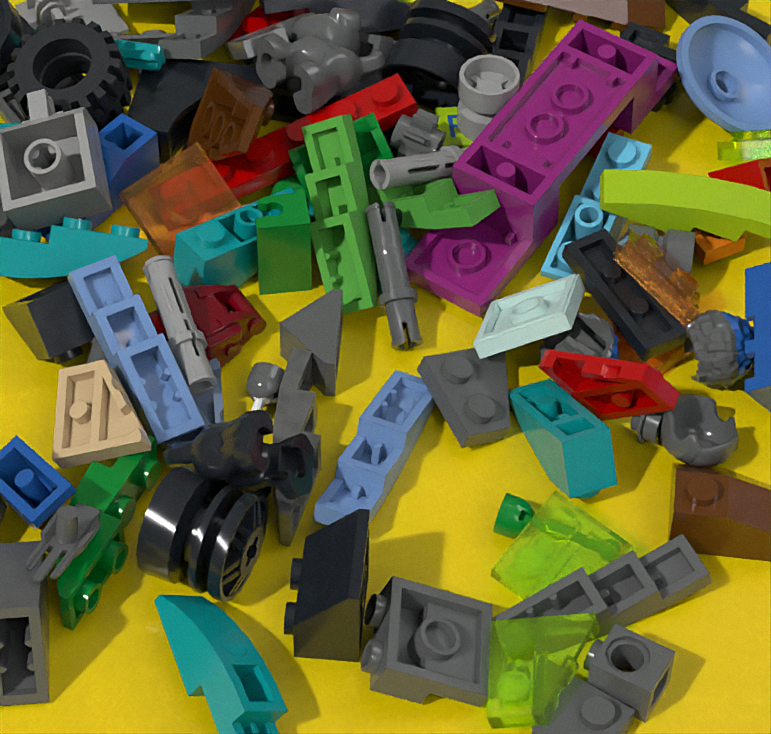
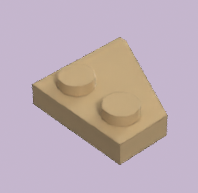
[52,360,151,469]

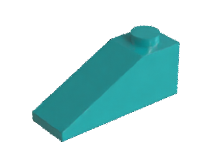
[508,378,617,499]

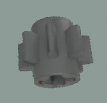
[389,108,446,170]

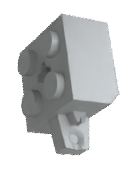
[0,89,112,231]

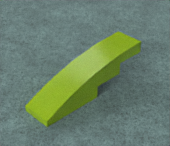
[600,169,771,242]

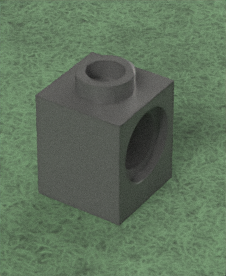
[583,623,675,723]

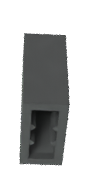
[0,541,50,706]

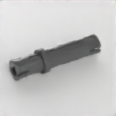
[365,201,423,350]

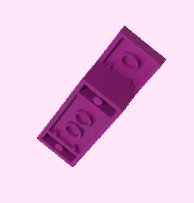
[405,19,678,318]

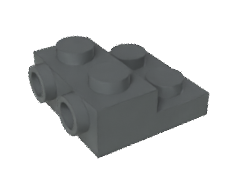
[361,576,492,707]

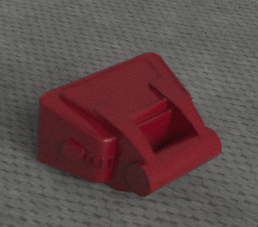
[182,284,267,368]

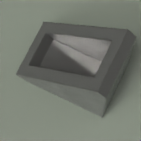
[279,289,343,396]

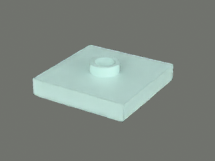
[473,273,586,359]

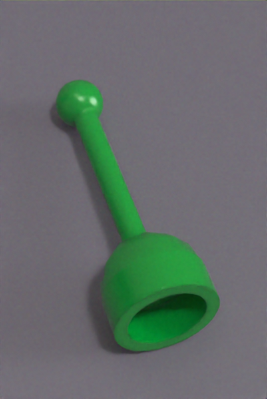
[493,493,620,562]

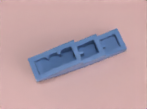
[67,255,205,446]
[313,370,436,525]

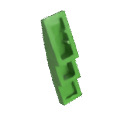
[301,114,378,315]
[366,169,500,229]

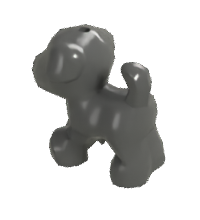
[256,7,386,115]

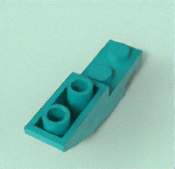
[0,217,149,278]
[154,595,288,734]

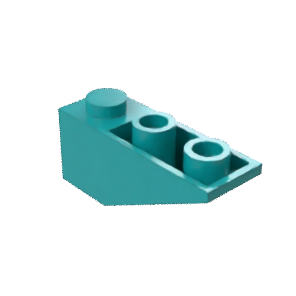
[173,187,316,288]

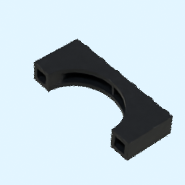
[127,59,413,165]

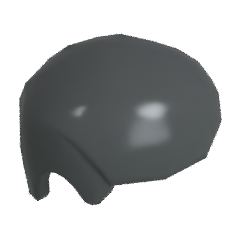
[661,394,739,467]

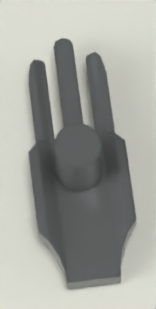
[25,503,101,583]

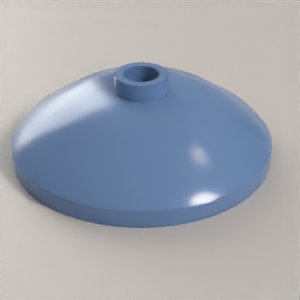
[676,15,771,137]

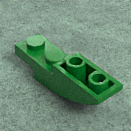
[56,435,161,631]

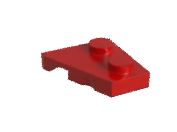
[538,349,680,421]

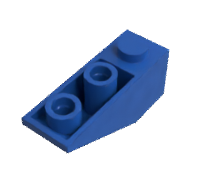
[33,113,161,240]

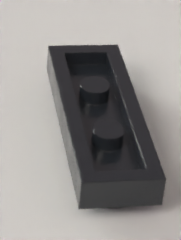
[562,228,687,362]

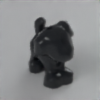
[163,410,315,500]

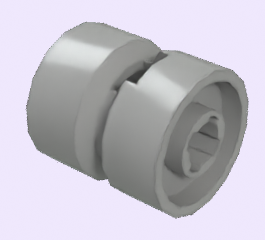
[457,54,520,141]

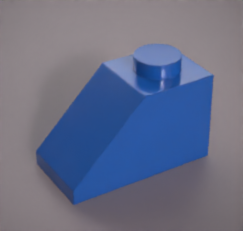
[0,435,77,531]

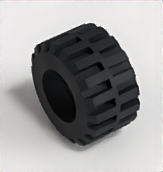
[7,18,133,132]

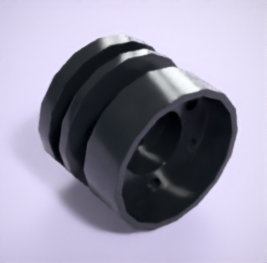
[382,0,497,111]
[136,466,269,603]

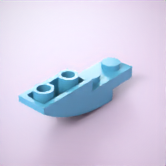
[541,132,652,290]

